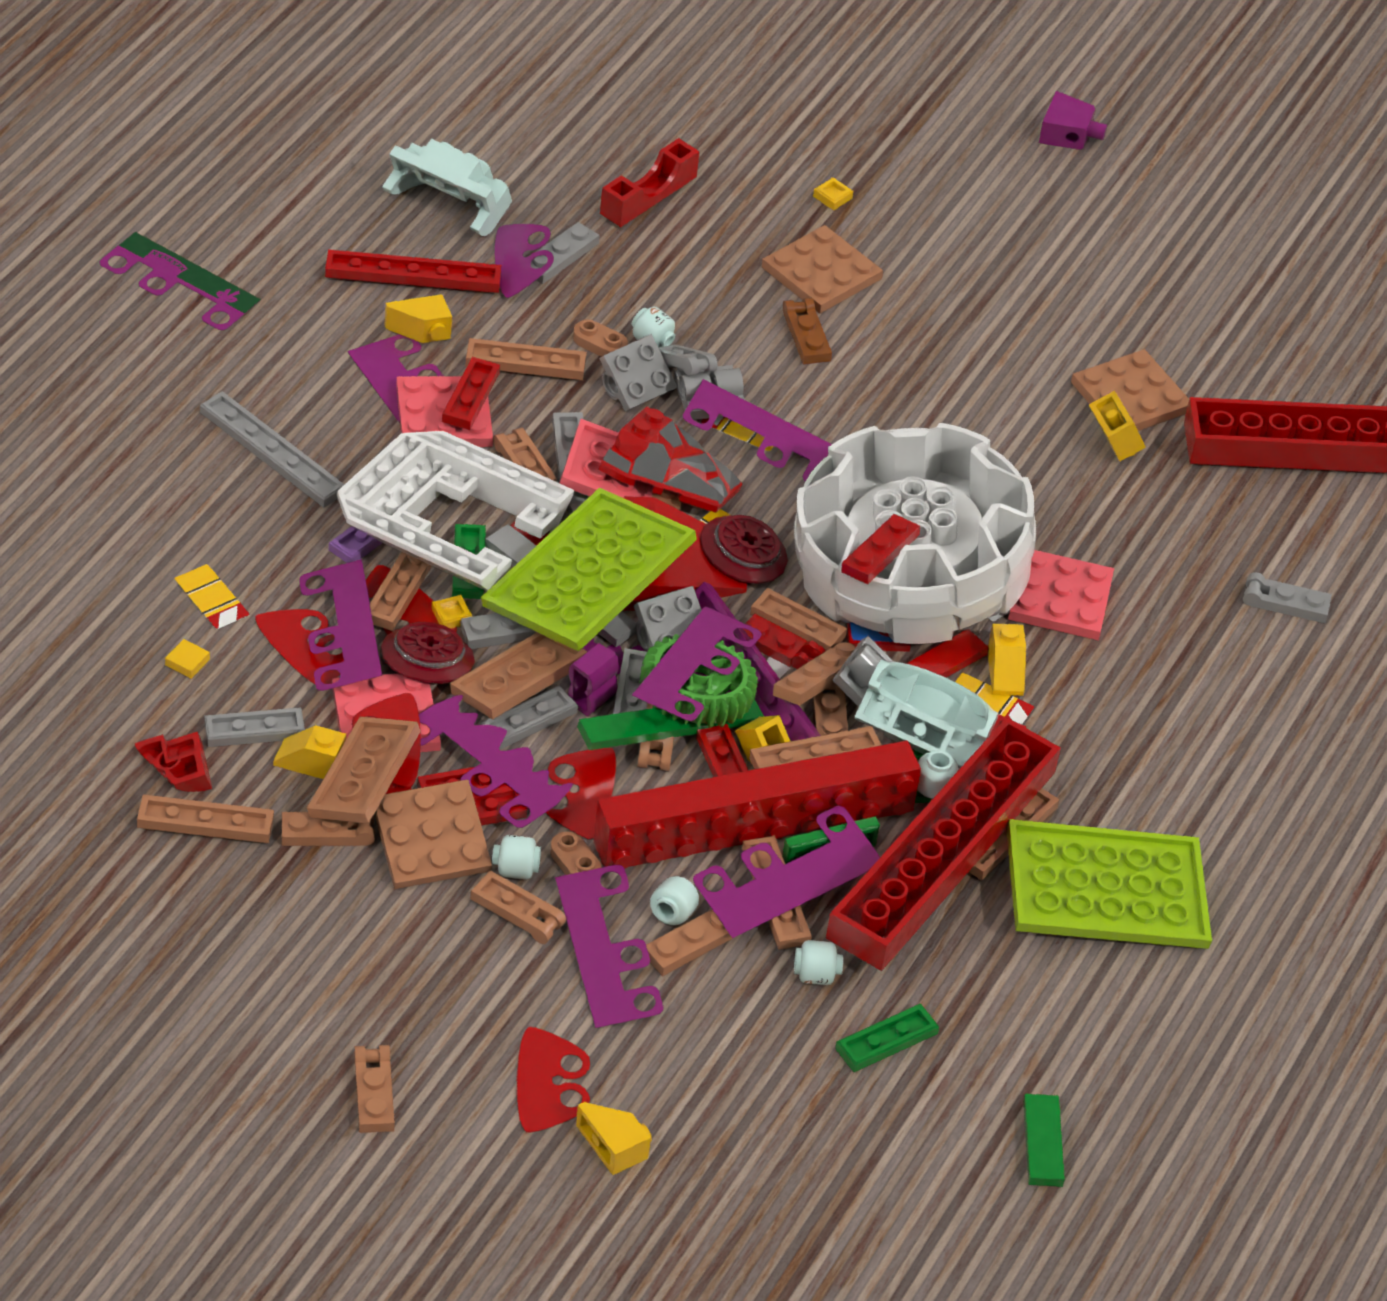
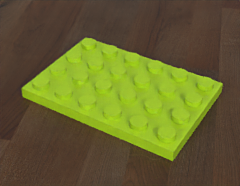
[481,488,697,652]
[1006,819,1212,949]

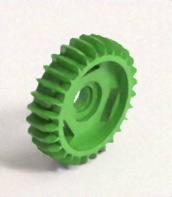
[639,634,758,728]

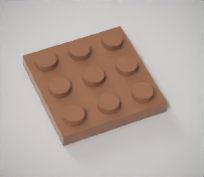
[762,225,883,314]
[1071,349,1189,431]
[374,779,492,889]

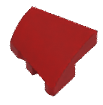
[135,731,213,792]

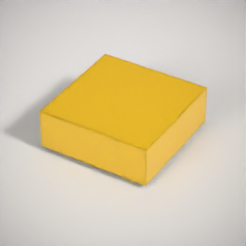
[813,177,853,211]
[432,595,473,629]
[165,639,210,679]

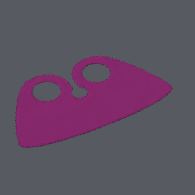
[495,224,554,298]

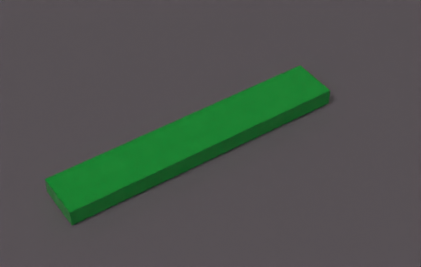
[577,699,764,750]

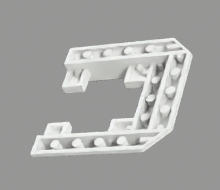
[337,431,574,591]

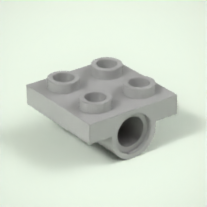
[599,334,677,412]
[674,365,745,420]
[634,586,701,651]
[832,636,893,707]

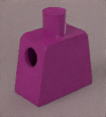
[1039,91,1108,150]

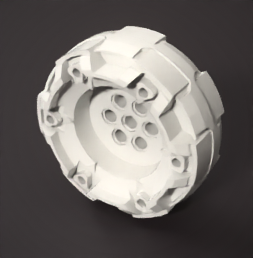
[794,423,1036,644]

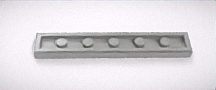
[200,391,345,508]
[485,524,636,647]

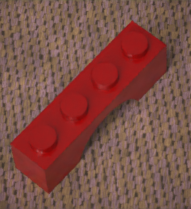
[600,138,700,227]

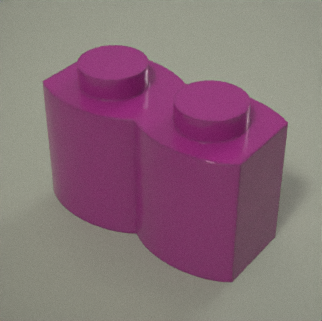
[568,643,618,717]

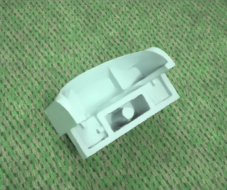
[382,139,512,236]
[855,659,999,767]

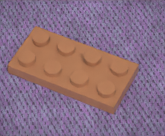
[450,632,587,719]
[307,717,421,823]

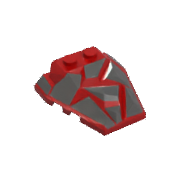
[598,407,743,513]

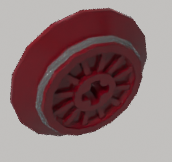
[700,515,788,584]
[381,622,475,684]

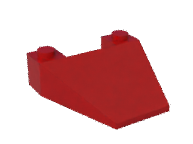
[624,496,747,611]

